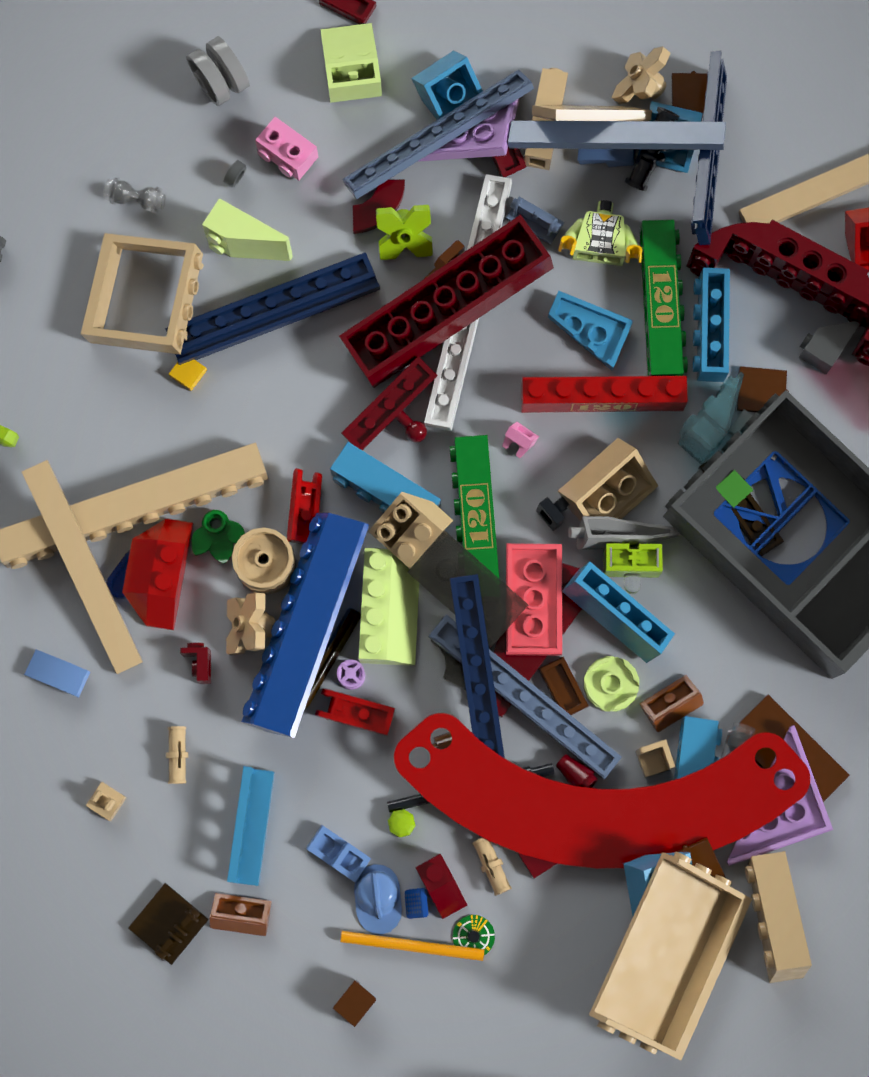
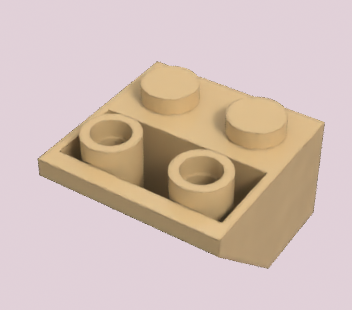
[368,492,453,569]

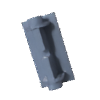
[505,196,565,244]

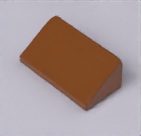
[639,675,704,732]
[209,893,272,936]

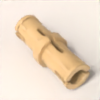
[166,726,188,784]
[472,838,512,896]

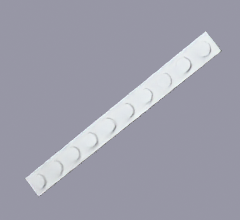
[424,174,512,431]

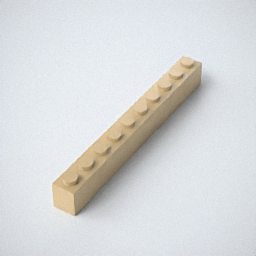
[0,442,268,569]

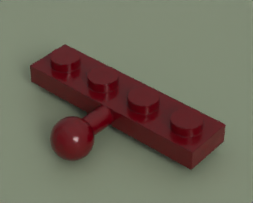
[341,356,438,451]

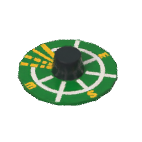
[452,915,495,955]

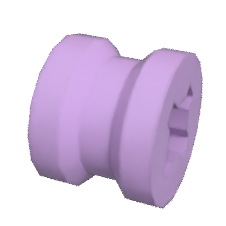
[337,659,365,690]

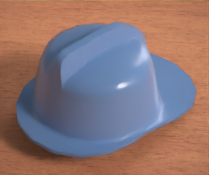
[354,864,402,935]

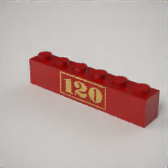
[521,376,688,413]

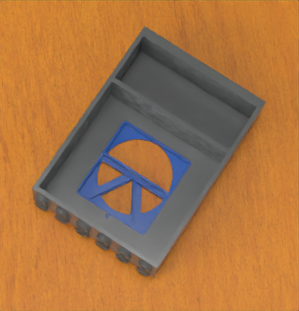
[663,390,869,679]

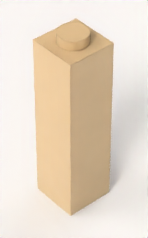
[524,68,568,170]

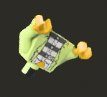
[558,200,642,266]

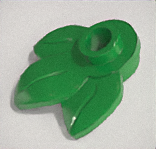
[191,510,245,564]

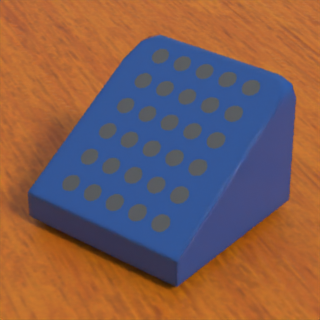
[404,888,429,919]

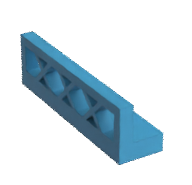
[227,766,275,886]

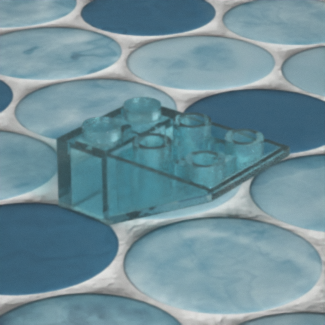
[678,372,744,465]

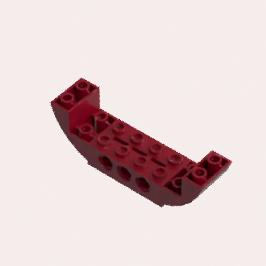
[686,219,869,366]

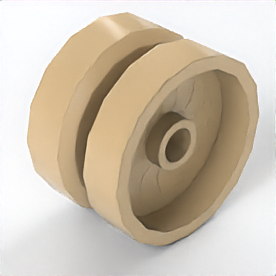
[232,527,296,595]

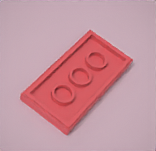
[506,543,562,656]

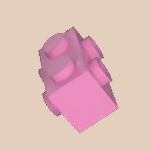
[255,117,318,181]

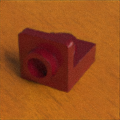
[492,145,527,177]
[180,643,211,684]

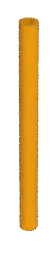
[340,931,485,961]

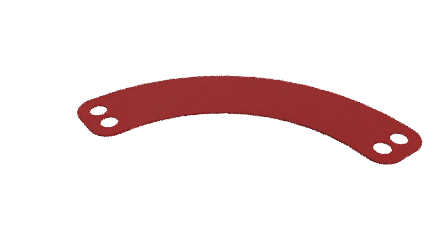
[394,713,810,869]

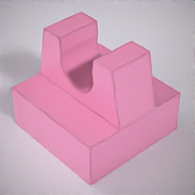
[502,422,539,458]

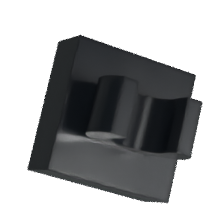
[536,496,570,531]

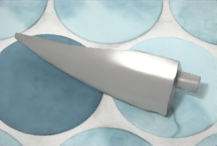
[568,516,681,550]

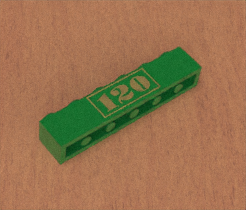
[639,220,688,376]
[449,435,501,603]

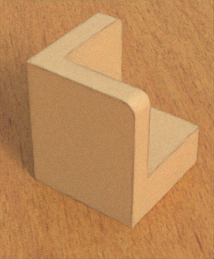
[635,739,675,778]

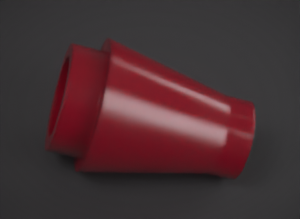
[556,754,598,788]

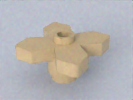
[612,46,671,104]
[226,592,275,655]

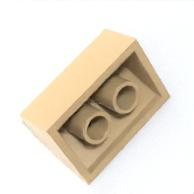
[558,438,658,521]

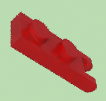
[287,468,322,544]
[315,688,395,736]

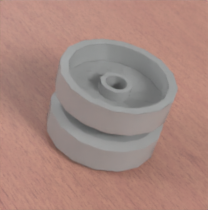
[186,36,250,106]

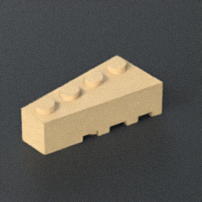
[745,851,812,983]

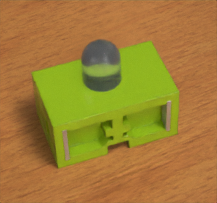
[603,543,663,594]

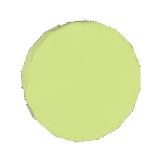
[583,656,639,712]

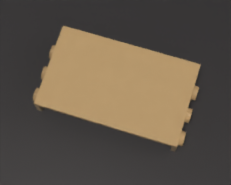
[589,852,752,1060]

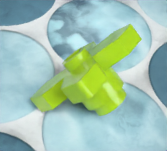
[376,205,433,260]

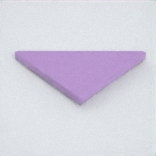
[418,98,520,162]
[727,725,833,866]

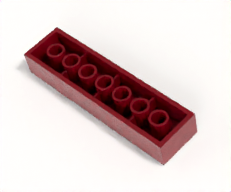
[339,215,554,388]

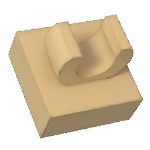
[86,782,127,821]

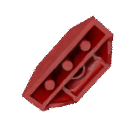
[122,519,194,631]

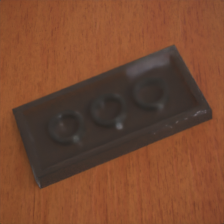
[408,530,529,647]

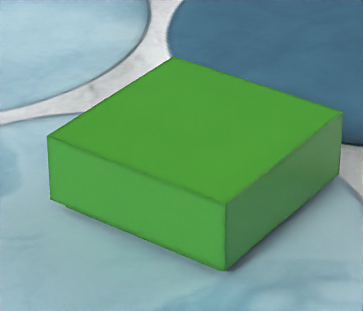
[716,470,753,508]

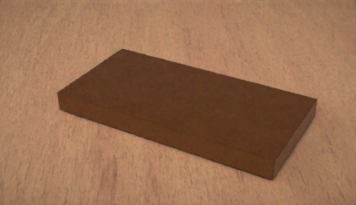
[728,694,850,802]

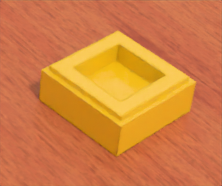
[169,360,207,391]

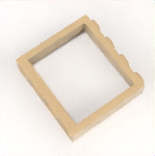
[81,233,204,355]

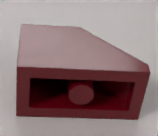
[415,853,468,919]

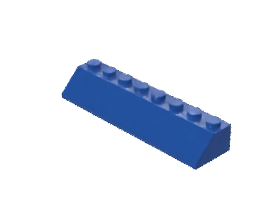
[241,513,369,738]

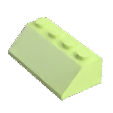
[359,548,421,666]

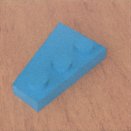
[548,291,633,371]

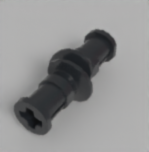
[625,107,680,191]

